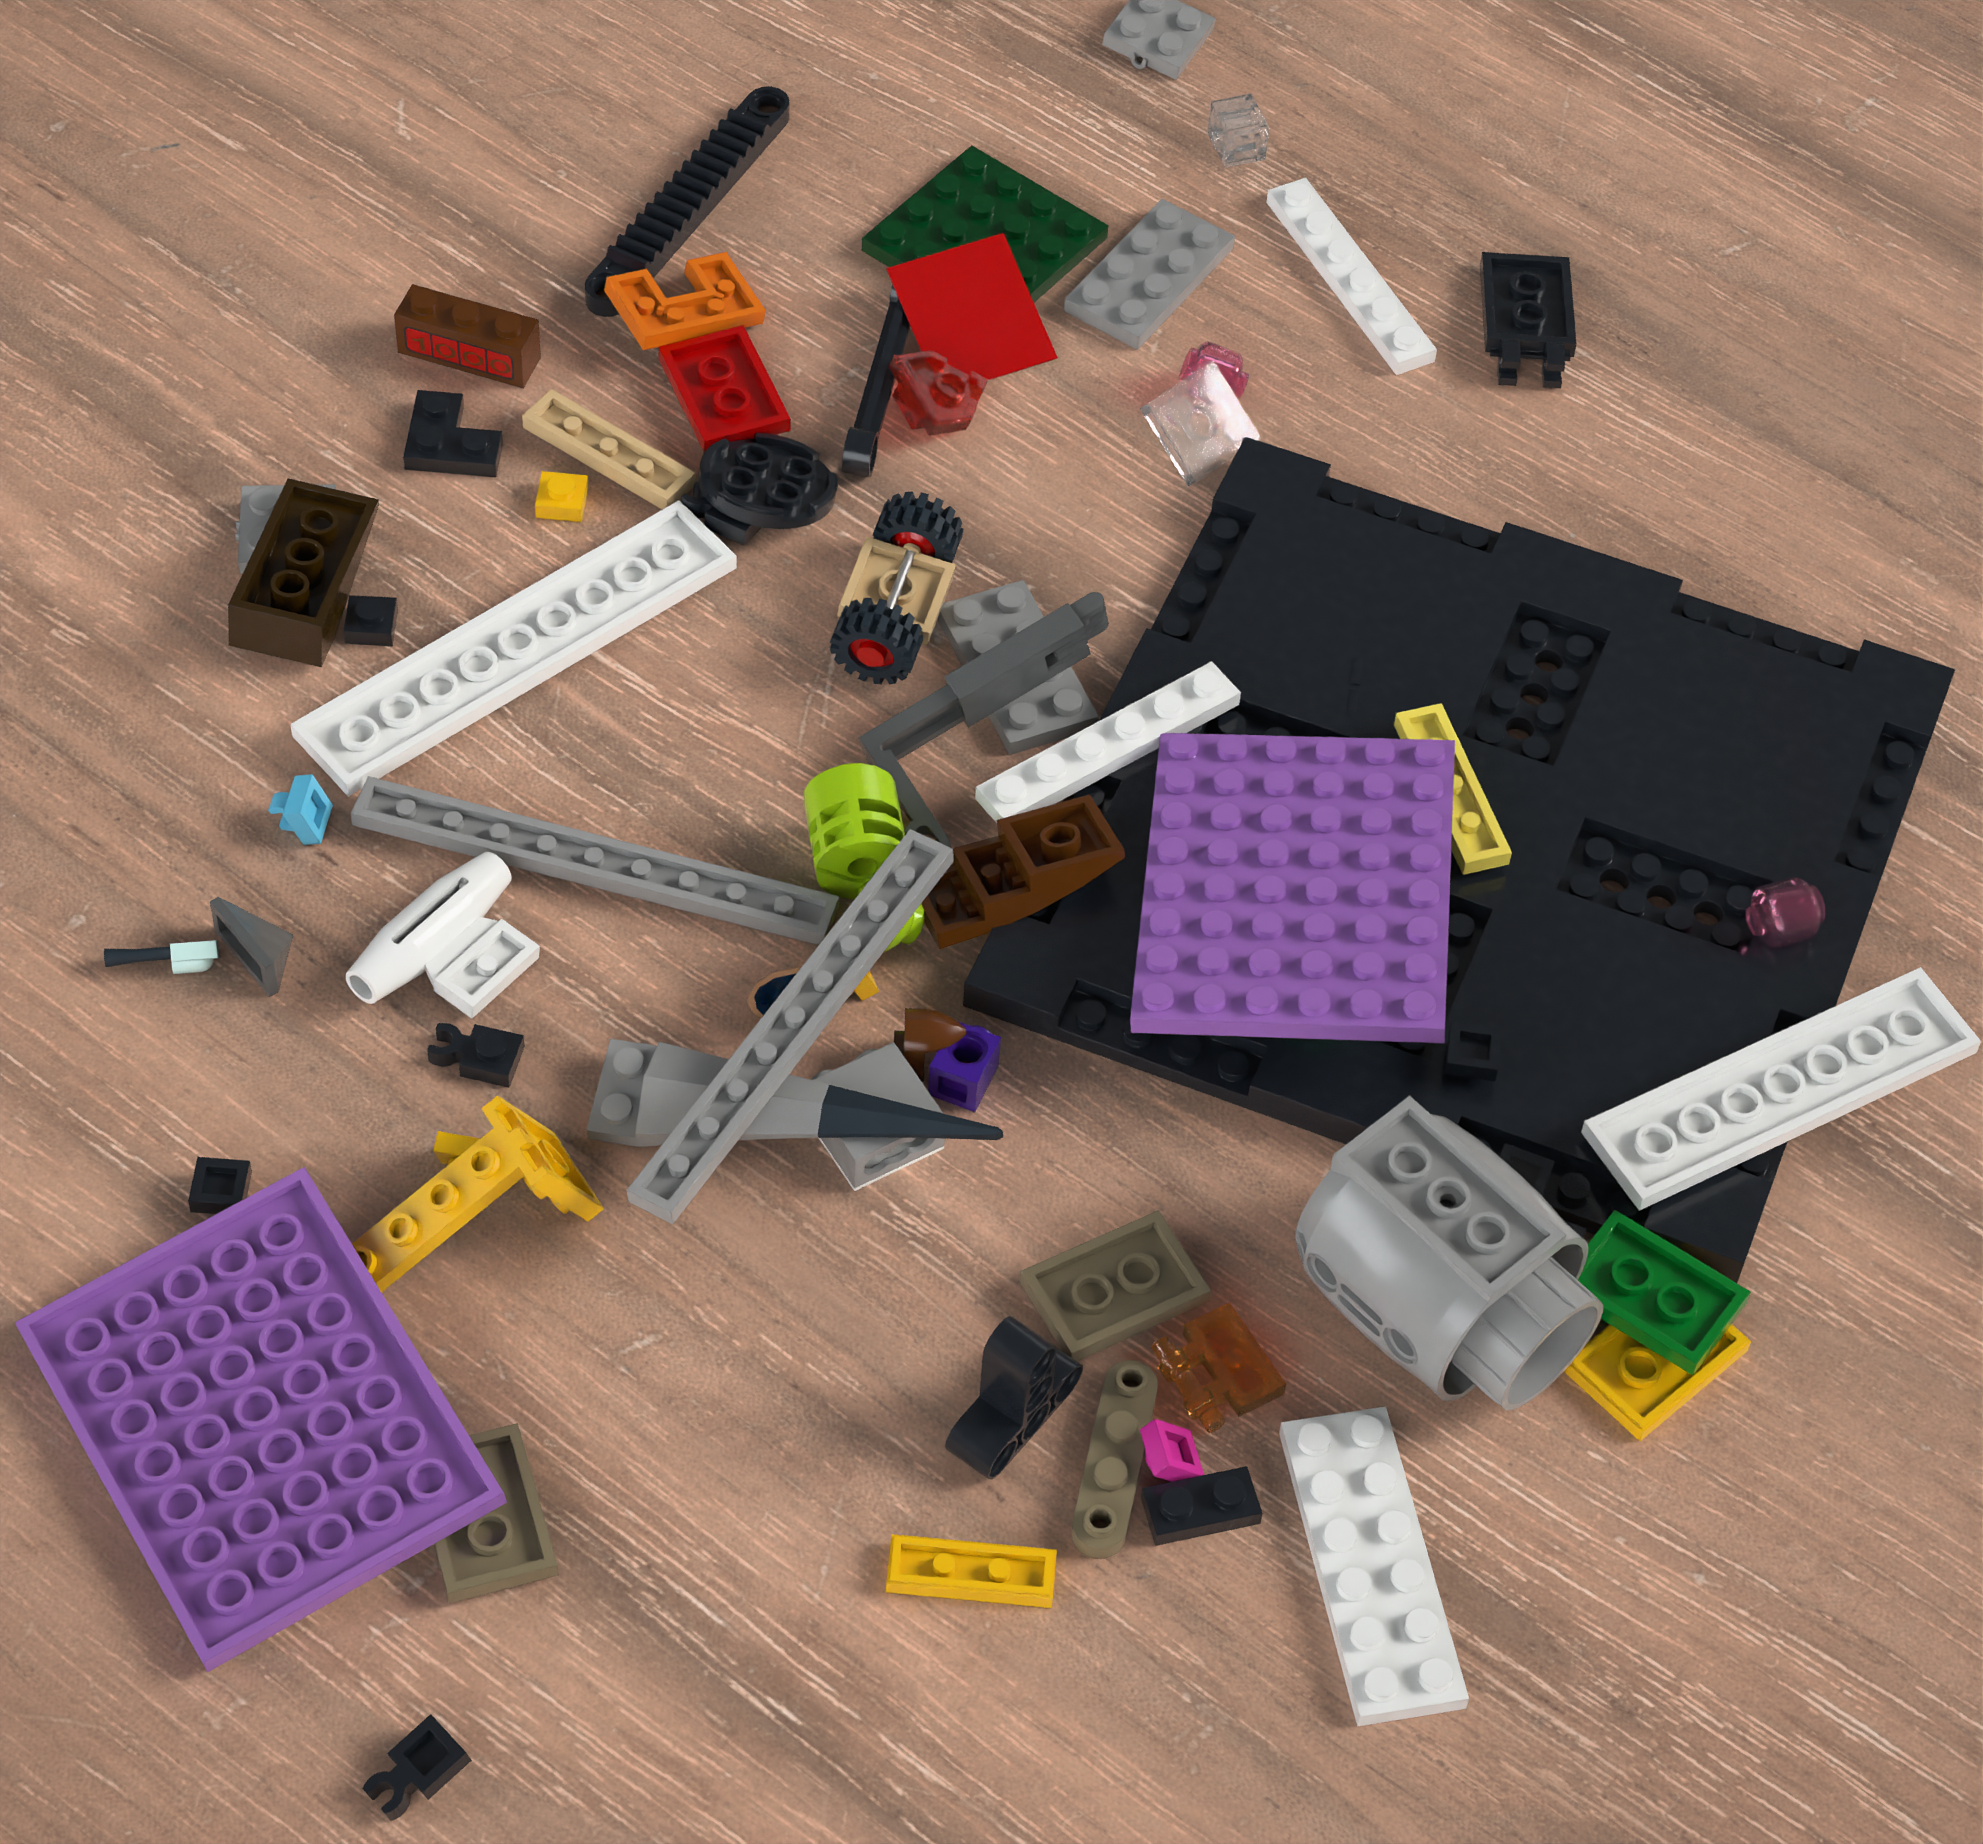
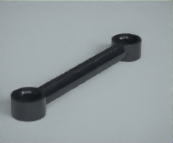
[842,284,911,477]

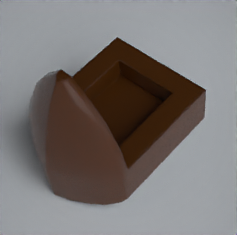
[894,1008,966,1082]

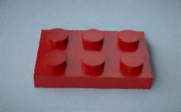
[658,325,791,452]

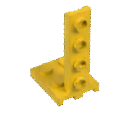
[352,1095,604,1293]

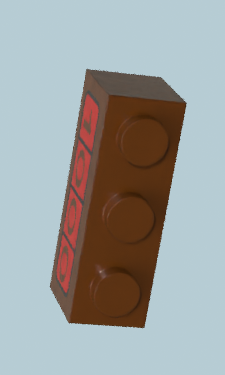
[394,284,541,389]

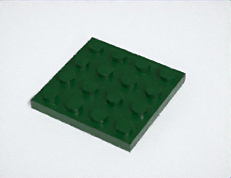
[861,145,1109,303]

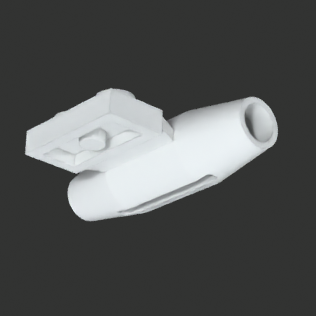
[346,852,540,1019]

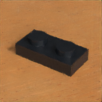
[1141,1466,1263,1546]

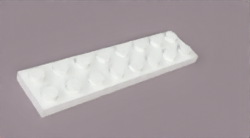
[1581,967,1981,1211]

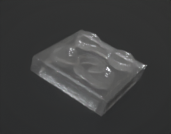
[1140,360,1261,486]

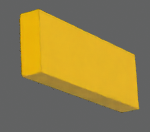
[886,1534,1057,1608]

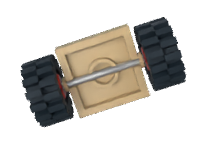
[830,491,964,685]

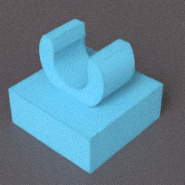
[268,774,333,845]

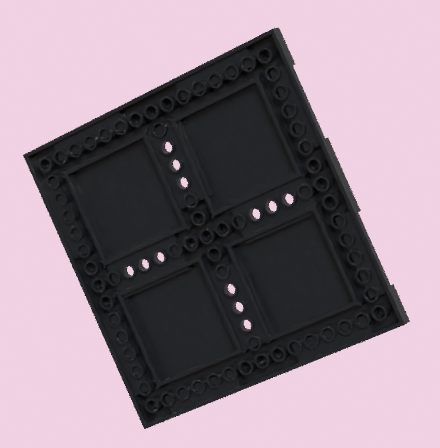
[963,436,1955,1283]

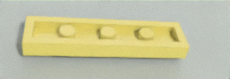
[1394,703,1512,875]

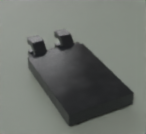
[1480,252,1577,389]

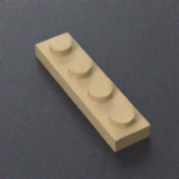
[522,389,696,510]

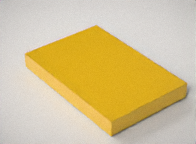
[1564,1324,1751,1441]

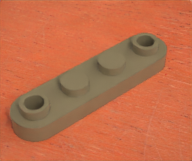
[1071,1360,1158,1559]

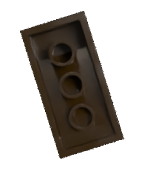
[228,478,379,667]

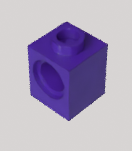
[928,1021,1001,1112]

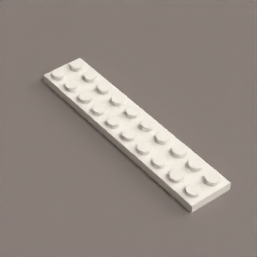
[290,500,737,797]

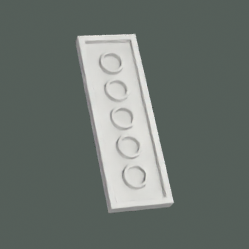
[1279,1406,1469,1727]

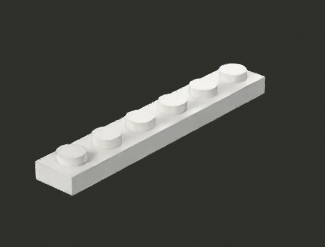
[1266,178,1437,375]
[975,661,1241,823]

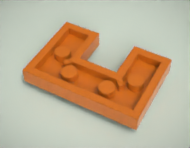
[604,252,766,350]

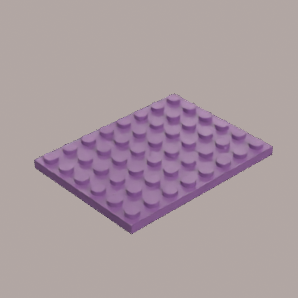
[1130,733,1455,1043]
[15,1167,507,1672]

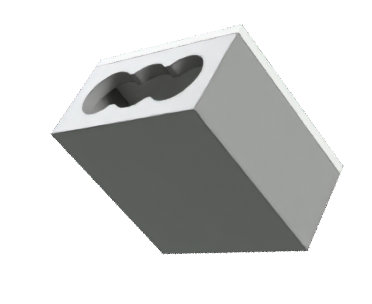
[811,1042,945,1191]

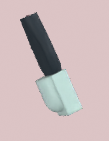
[104,940,220,974]

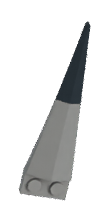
[586,1039,1003,1147]

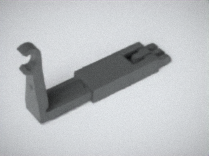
[859,592,1109,848]

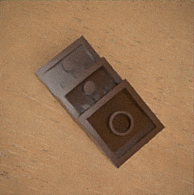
[921,795,1125,949]

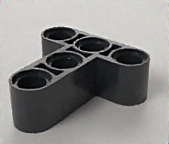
[945,1316,1083,1480]

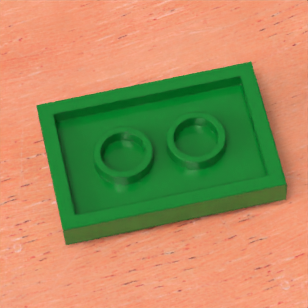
[1578,1210,1751,1375]

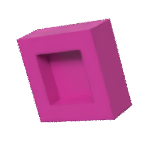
[1139,1419,1204,1482]

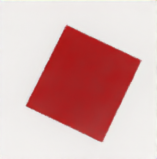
[886,233,1058,395]

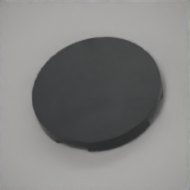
[698,433,838,529]

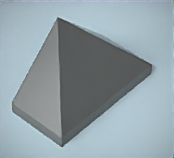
[210,897,293,997]

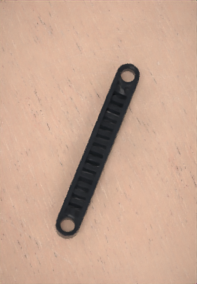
[585,86,790,317]

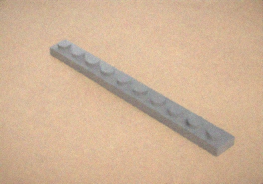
[350,776,839,945]
[627,829,954,1224]

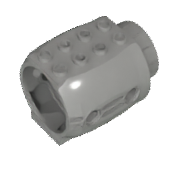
[1295,1096,1603,1410]

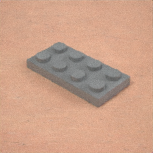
[1064,199,1235,350]
[937,580,1099,755]

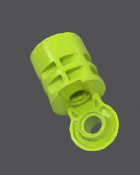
[804,763,924,953]

